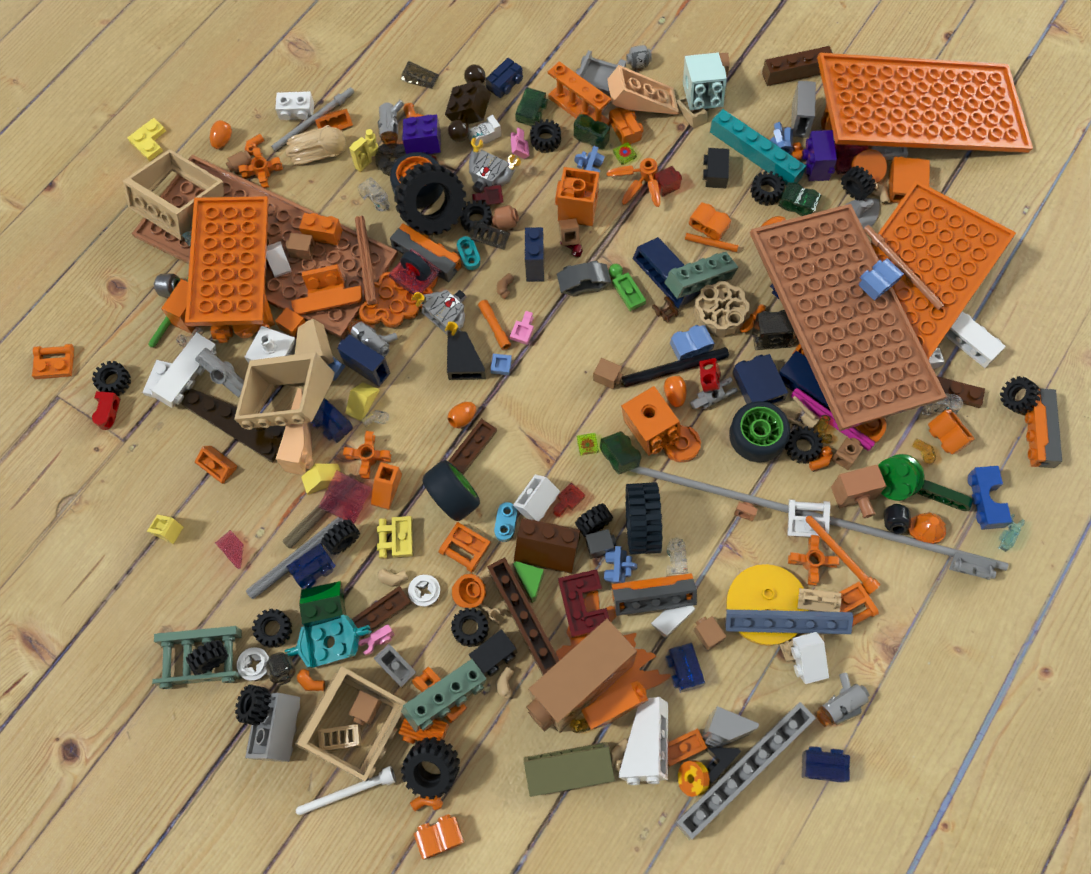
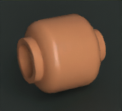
[492,205,519,231]

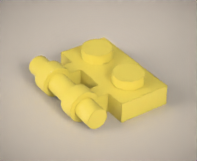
[349,129,379,172]
[377,516,413,559]

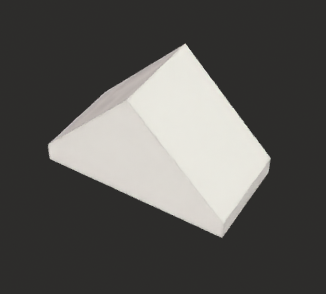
[266,241,292,278]

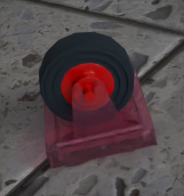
[389,249,441,295]

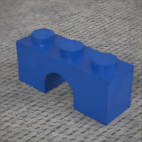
[968,466,1012,530]

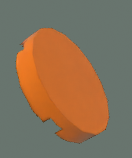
[851,149,887,183]
[663,425,701,462]

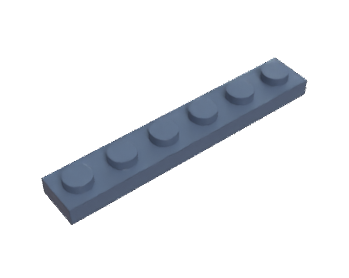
[725,609,853,634]

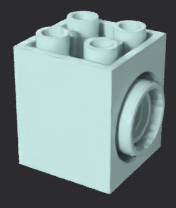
[683,53,726,110]

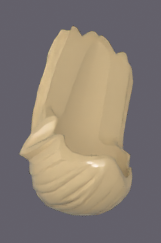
[286,125,346,165]

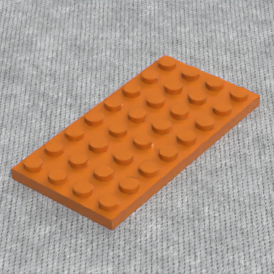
[185,196,269,326]

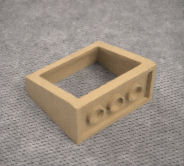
[123,149,224,240]
[234,352,335,430]
[294,666,407,781]

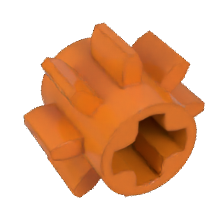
[211,325,233,343]

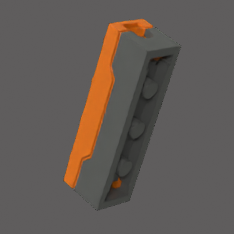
[390,223,461,282]
[1025,388,1062,468]
[612,573,697,616]

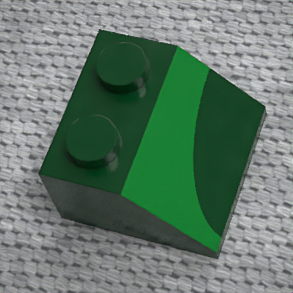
[299,581,346,627]

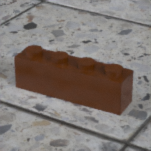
[762,46,833,86]

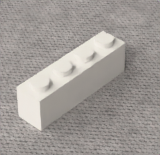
[946,311,1006,368]
[151,332,217,408]

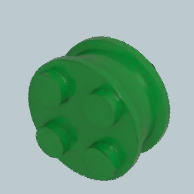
[878,454,925,501]

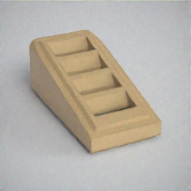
[676,96,708,128]
[318,724,362,751]

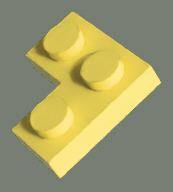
[127,118,166,161]

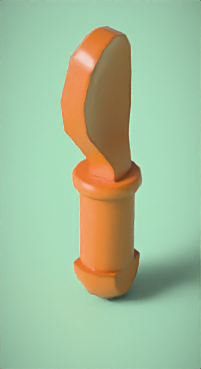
[740,304,766,333]

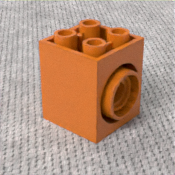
[555,167,599,226]
[621,386,681,456]

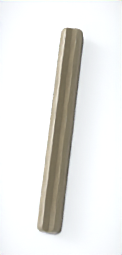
[282,473,358,548]

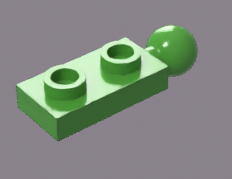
[609,264,646,311]

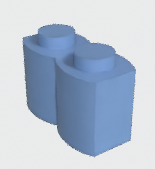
[858,258,904,301]
[670,325,715,360]

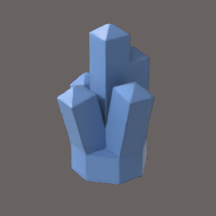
[769,122,794,154]

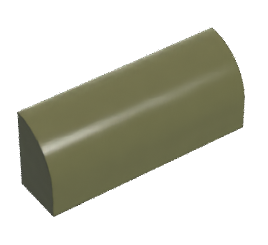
[524,742,615,797]

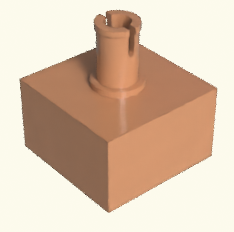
[831,464,886,518]

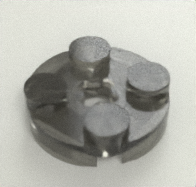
[375,143,406,176]

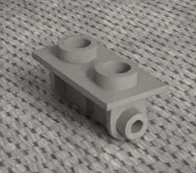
[949,552,997,580]

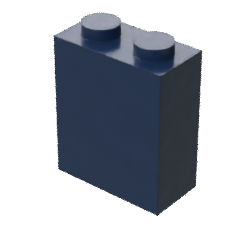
[525,227,544,282]
[337,334,390,387]
[732,354,788,404]

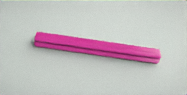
[791,388,875,451]

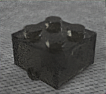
[752,310,798,350]

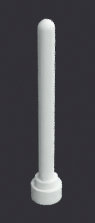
[296,766,396,815]

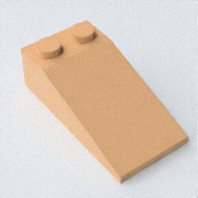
[607,65,679,115]
[276,388,313,475]

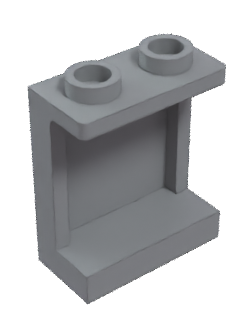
[576,50,626,96]

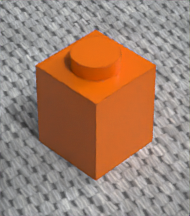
[275,307,305,339]

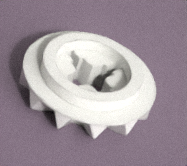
[408,575,441,607]
[237,647,270,681]

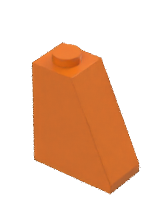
[581,681,648,730]

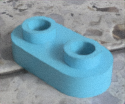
[494,502,517,542]

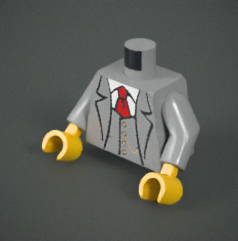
[469,138,521,193]
[411,290,466,336]

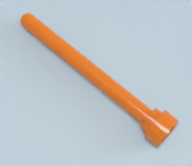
[806,516,881,595]

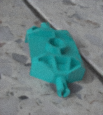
[285,615,371,668]

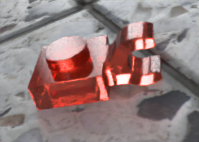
[553,483,585,518]

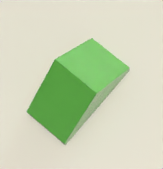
[513,561,544,603]

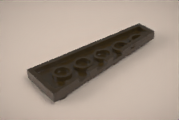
[181,389,285,463]

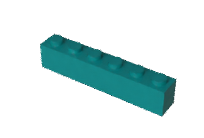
[710,109,806,189]

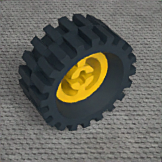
[625,482,663,554]

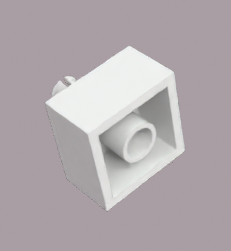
[245,326,296,363]

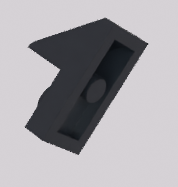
[706,748,741,784]

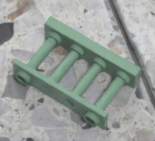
[152,626,242,689]

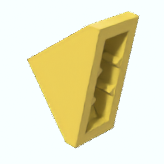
[345,382,380,422]
[301,464,344,495]
[147,515,184,544]

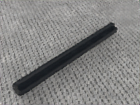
[622,347,729,387]

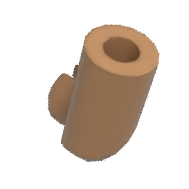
[497,273,514,298]

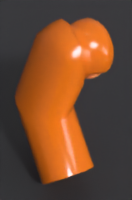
[403,103,424,118]
[245,134,264,156]
[791,142,803,161]
[809,446,833,471]
[297,669,325,691]
[410,795,443,812]

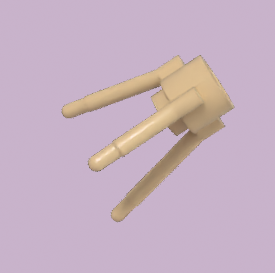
[786,396,821,429]

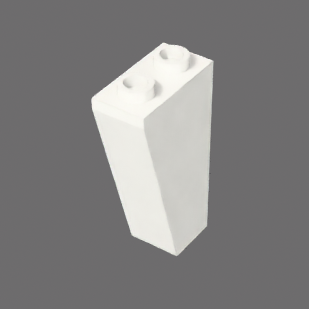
[619,697,668,785]

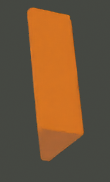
[195,446,238,484]

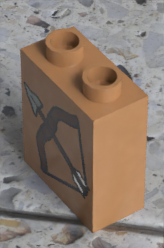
[526,619,637,733]

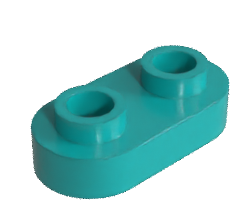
[457,236,481,270]

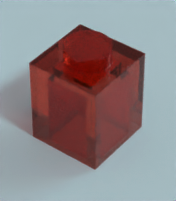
[654,166,682,197]

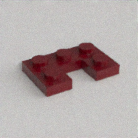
[558,569,610,638]

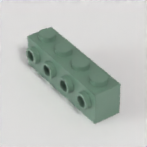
[665,252,738,299]
[401,659,487,732]

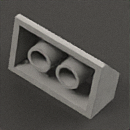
[245,693,300,762]
[702,706,759,748]

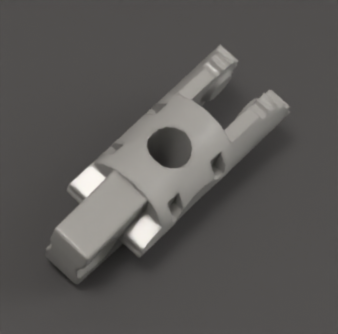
[690,377,738,409]

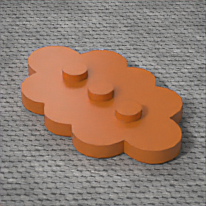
[359,264,438,328]

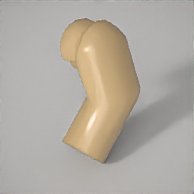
[496,666,515,699]

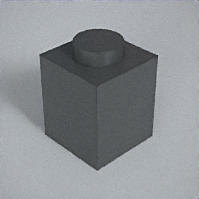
[585,529,617,559]

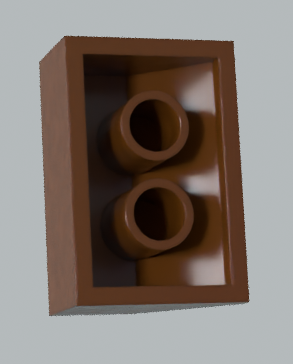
[514,518,580,574]

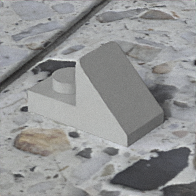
[374,644,416,687]

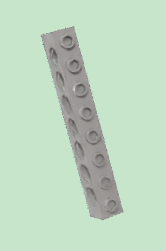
[675,702,816,840]

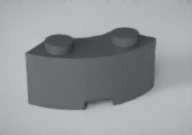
[557,261,611,296]

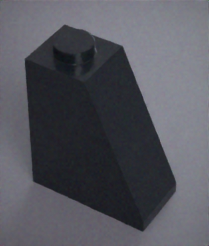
[447,330,486,380]

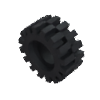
[530,119,561,153]
[841,166,876,201]
[751,171,785,206]
[460,200,492,235]
[92,361,131,396]
[1000,376,1041,414]
[785,426,823,464]
[575,503,614,537]
[321,519,360,555]
[252,608,292,648]
[451,608,489,647]
[186,640,229,675]
[235,684,271,726]

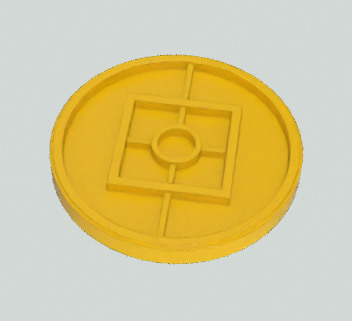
[726,564,809,646]

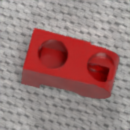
[699,358,721,393]
[92,391,121,430]

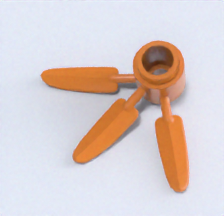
[606,158,660,207]

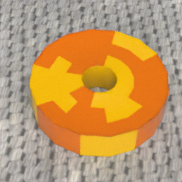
[678,760,710,797]

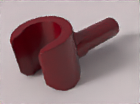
[560,241,583,257]

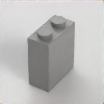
[791,81,816,138]

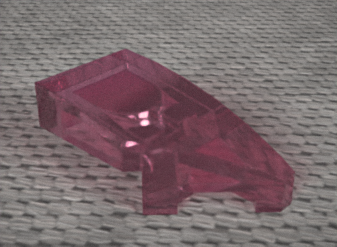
[215,530,244,570]

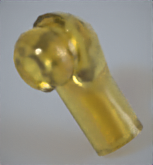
[817,415,832,444]
[912,438,936,464]
[570,718,591,734]

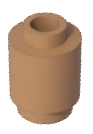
[226,151,252,174]

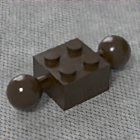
[445,64,491,142]

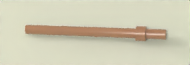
[864,225,944,310]

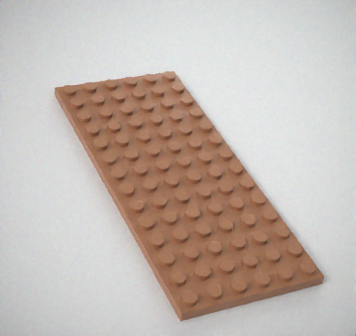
[132,155,398,339]

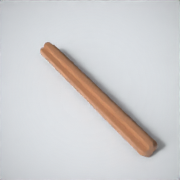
[355,215,377,305]

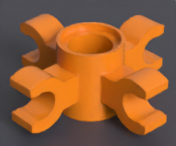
[239,147,283,188]
[343,431,392,479]
[788,535,839,586]

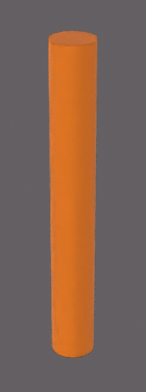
[685,233,739,252]

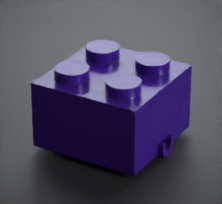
[402,114,441,154]
[802,130,837,181]

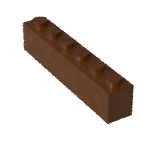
[487,557,560,676]

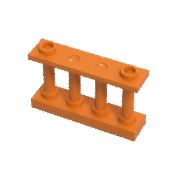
[548,61,611,135]

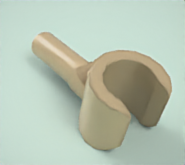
[478,603,505,624]

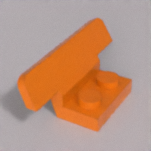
[291,264,363,315]

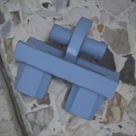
[574,146,605,172]
[604,546,638,584]

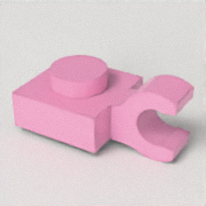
[511,127,529,159]
[510,311,534,345]
[358,624,395,656]

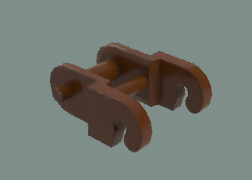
[652,296,678,322]

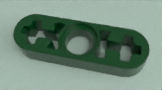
[917,480,973,511]

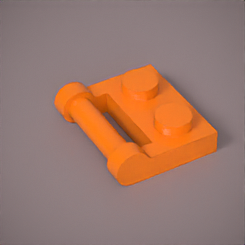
[32,344,74,379]
[438,522,491,573]
[839,581,879,626]

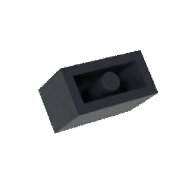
[703,148,729,188]
[468,629,517,677]

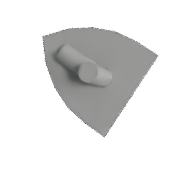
[845,198,880,229]

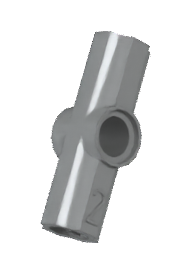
[195,348,244,398]

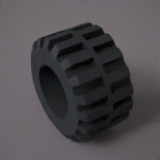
[401,737,460,799]

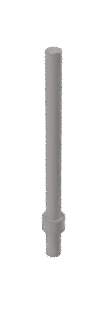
[271,87,354,152]

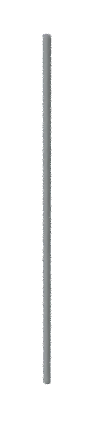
[617,461,1008,571]

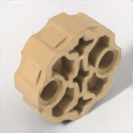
[693,281,749,338]

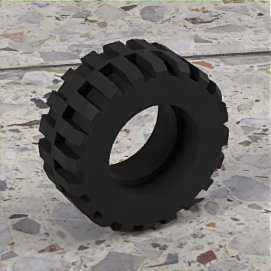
[394,163,466,235]

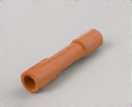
[478,300,511,350]

